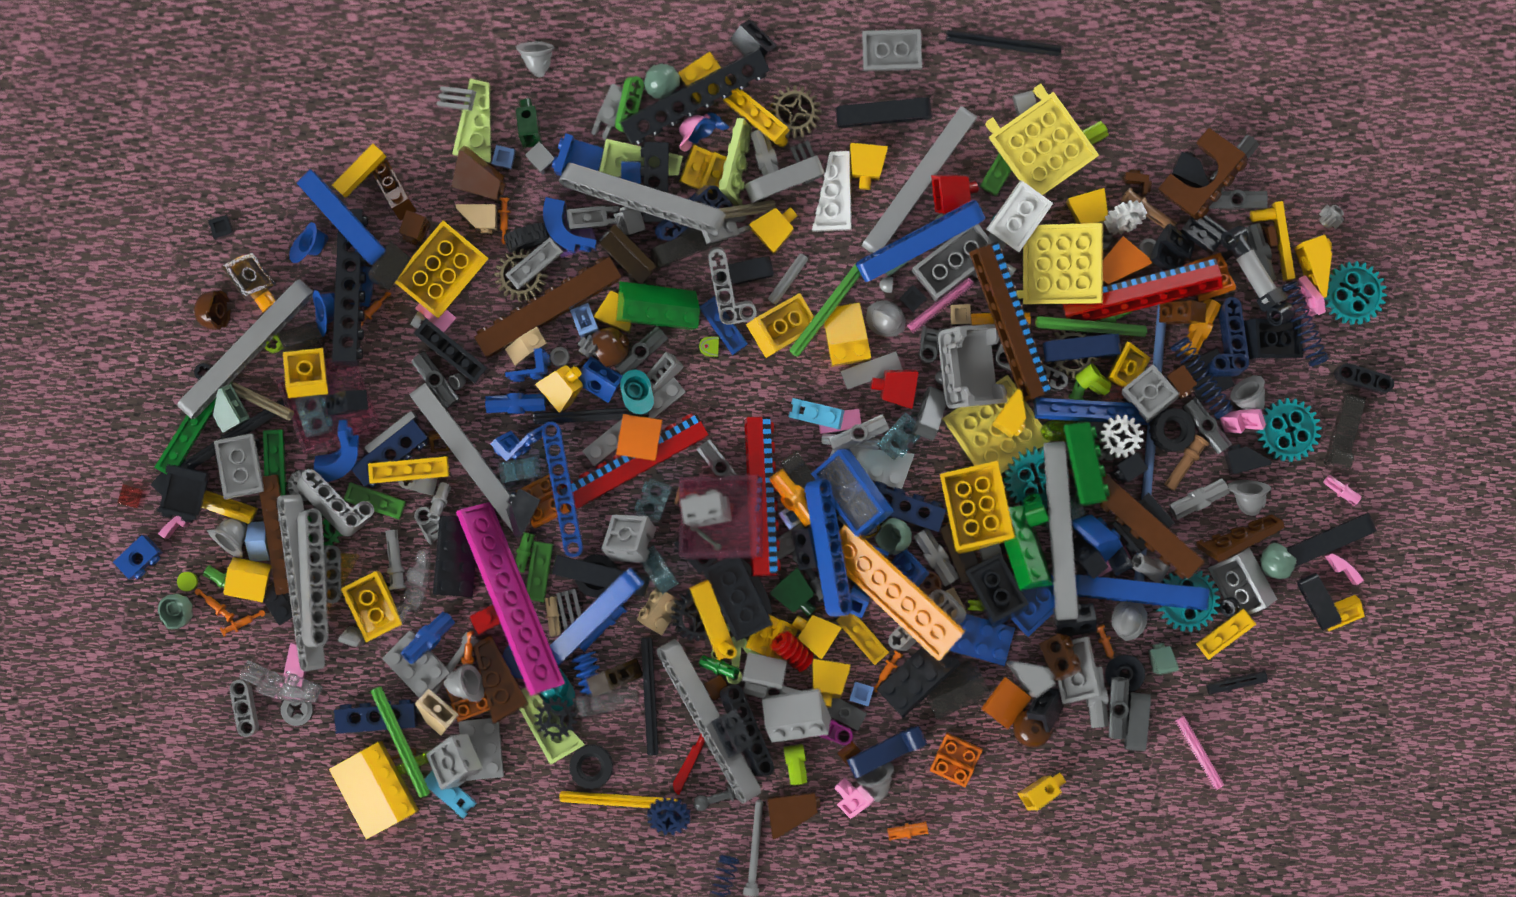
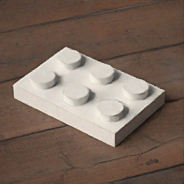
[986,180,1053,252]

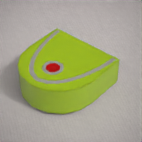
[699,337,719,357]

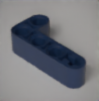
[655,185,732,241]
[1207,297,1249,377]
[1042,334,1121,362]
[847,725,928,778]

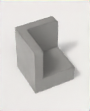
[525,142,554,175]

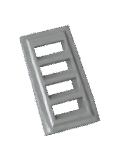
[646,352,684,394]
[338,626,365,647]

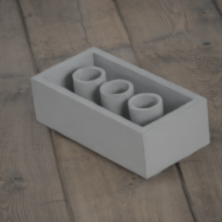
[912,224,993,302]

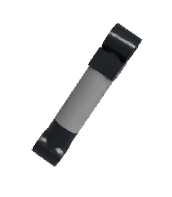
[1221,226,1295,326]

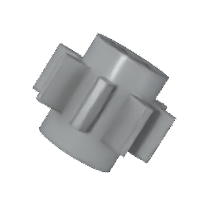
[1319,205,1344,229]
[577,335,598,358]

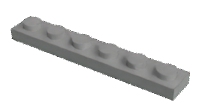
[582,377,686,466]

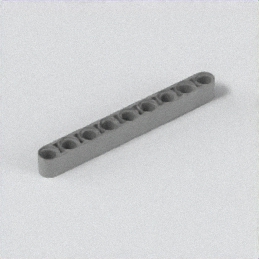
[861,106,977,253]
[559,163,726,234]
[177,279,313,419]
[409,382,531,532]
[1044,442,1078,620]
[277,494,325,672]
[657,639,761,803]

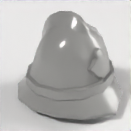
[516,42,554,77]
[866,300,906,337]
[1230,375,1265,410]
[1227,480,1272,516]
[207,518,247,558]
[1112,601,1147,641]
[444,664,485,702]
[857,762,894,802]

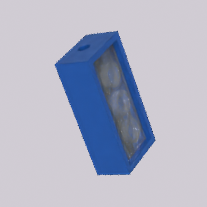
[811,449,894,537]

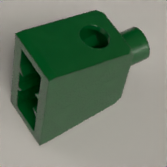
[516,98,542,149]
[769,568,816,616]

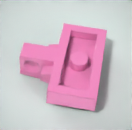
[1298,275,1326,316]
[835,778,875,819]

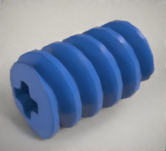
[572,651,600,694]

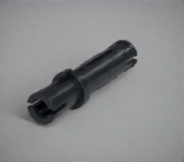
[1206,670,1268,695]

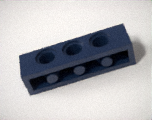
[351,419,429,488]
[875,481,946,532]
[334,699,418,734]

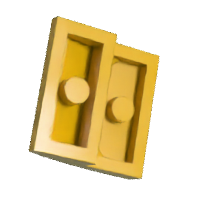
[679,145,727,194]
[745,614,798,660]

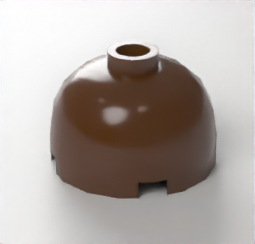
[193,291,231,330]
[592,327,629,367]
[1013,708,1052,748]

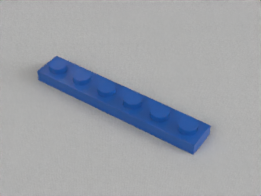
[1033,397,1150,425]

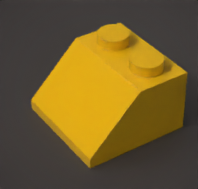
[283,348,328,398]
[991,389,1026,438]

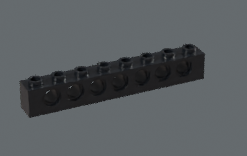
[619,49,770,145]
[332,209,368,366]

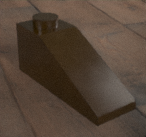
[586,658,643,697]

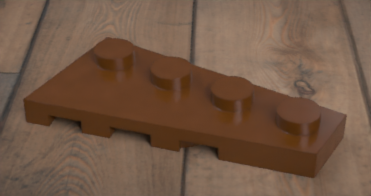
[1196,514,1285,562]
[474,635,528,724]

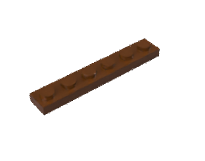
[259,475,289,595]

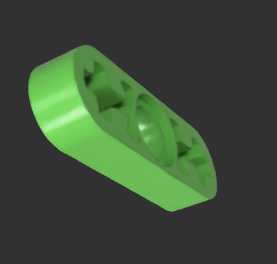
[615,76,644,132]

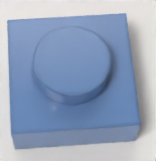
[492,145,516,169]
[849,681,874,706]

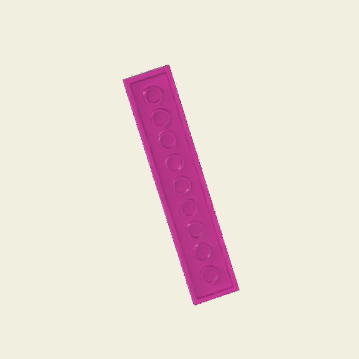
[456,502,565,696]

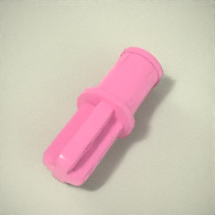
[1324,475,1362,506]

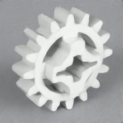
[1104,200,1147,235]
[1100,415,1144,458]

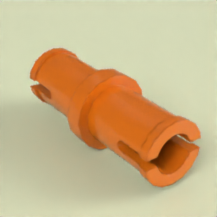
[887,821,929,841]

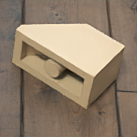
[456,204,497,234]
[505,327,549,366]
[415,689,459,735]

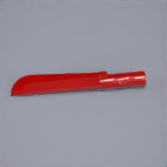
[673,734,706,795]

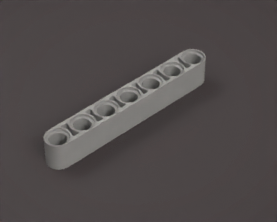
[297,509,328,648]

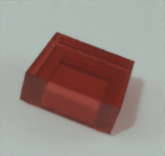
[1100,383,1124,402]
[117,484,143,508]

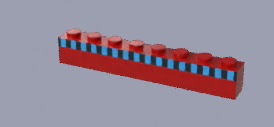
[1062,259,1223,321]
[559,413,709,512]
[744,417,781,577]

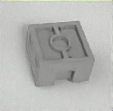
[1122,364,1179,423]
[680,490,732,528]
[602,515,656,563]
[426,734,483,790]

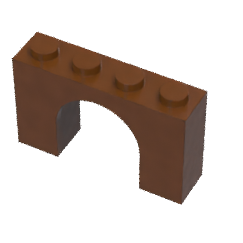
[1158,128,1248,221]

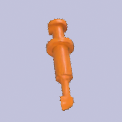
[498,198,511,244]
[361,292,392,327]
[195,589,235,622]
[220,610,265,637]
[1097,624,1114,660]
[461,631,475,664]
[873,650,903,693]

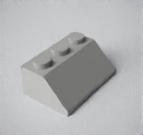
[1208,547,1278,615]
[1006,660,1055,698]
[762,689,831,743]

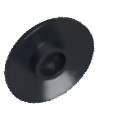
[1105,654,1145,693]

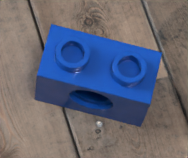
[578,357,622,403]
[113,535,163,579]

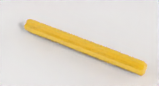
[559,791,677,808]

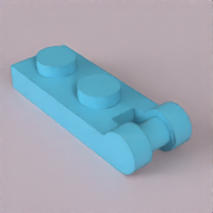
[788,398,845,429]
[424,770,477,818]

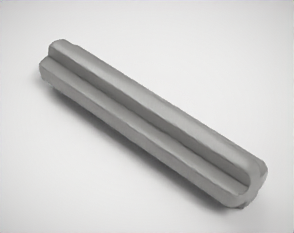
[768,253,808,305]

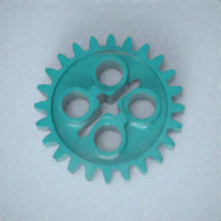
[1324,261,1387,325]
[1256,398,1322,462]
[1004,446,1069,508]
[1157,570,1221,632]

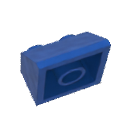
[1071,514,1123,562]

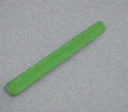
[789,262,861,357]
[1035,316,1147,337]
[371,687,430,798]

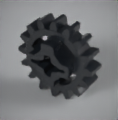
[534,697,577,741]

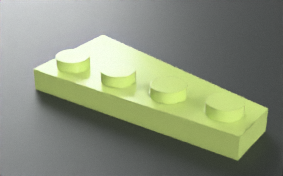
[452,79,491,164]
[719,118,752,206]
[599,139,683,177]
[520,687,585,765]

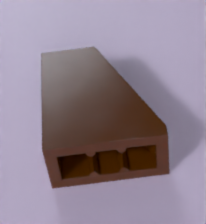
[451,146,506,200]
[767,792,821,839]

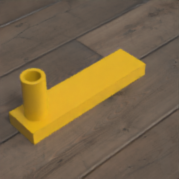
[721,88,790,147]
[1250,201,1295,282]
[368,457,449,484]
[690,580,737,660]

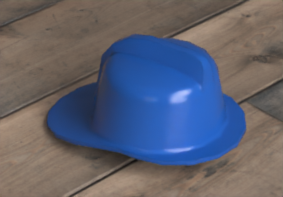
[289,222,329,263]
[313,290,335,337]

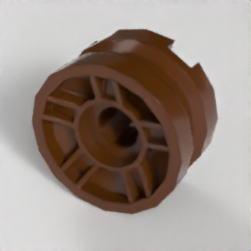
[918,571,942,596]

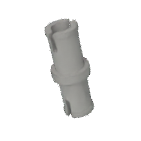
[427,482,451,521]

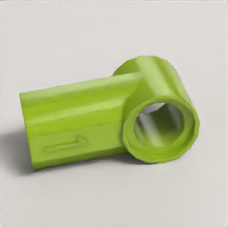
[1081,121,1109,145]
[1075,363,1112,396]
[784,744,807,785]

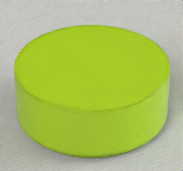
[177,572,198,591]

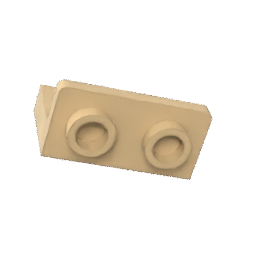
[637,586,679,635]

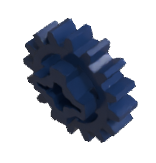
[647,797,690,835]

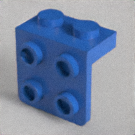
[552,133,604,176]
[505,348,551,382]
[491,426,543,461]

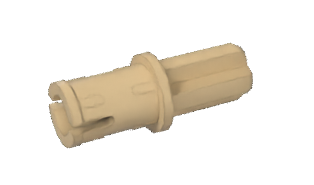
[544,597,561,637]

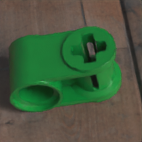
[1023,494,1050,528]

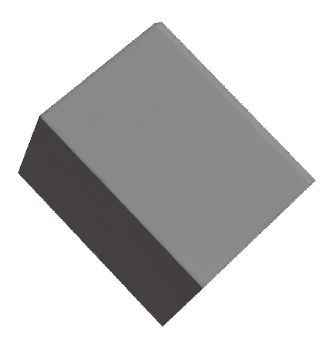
[742,653,787,689]

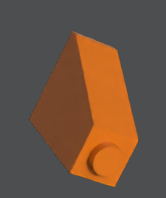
[1103,236,1152,286]

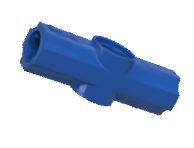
[485,393,546,414]
[401,611,455,664]

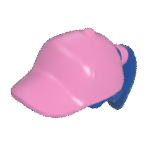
[679,112,730,152]

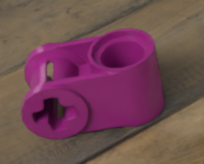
[820,719,853,745]

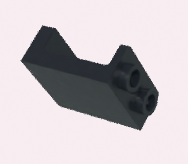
[157,464,210,523]
[1112,493,1176,554]

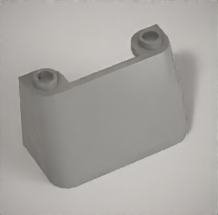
[938,324,1007,409]

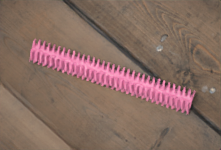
[907,277,975,333]
[1175,715,1224,790]

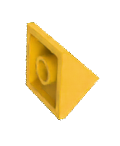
[1106,342,1150,388]
[223,557,272,602]

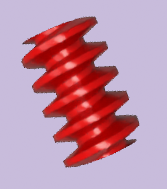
[770,631,814,672]

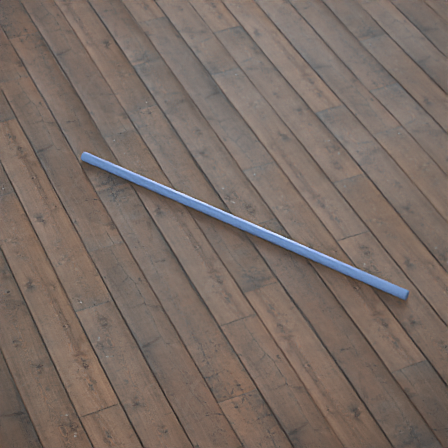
[1134,269,1166,582]

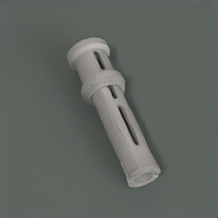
[385,530,406,590]

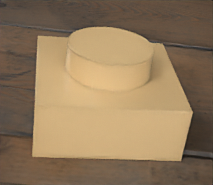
[950,304,971,325]

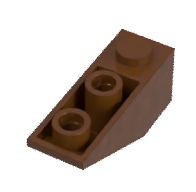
[372,159,417,221]

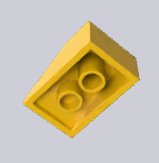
[1294,235,1332,298]
[746,293,814,358]
[824,302,871,367]
[341,571,402,642]

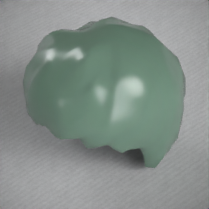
[644,63,680,100]
[875,518,912,555]
[1260,543,1296,579]
[158,594,193,629]

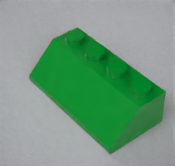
[616,281,700,330]
[1064,422,1110,506]
[1004,506,1053,590]

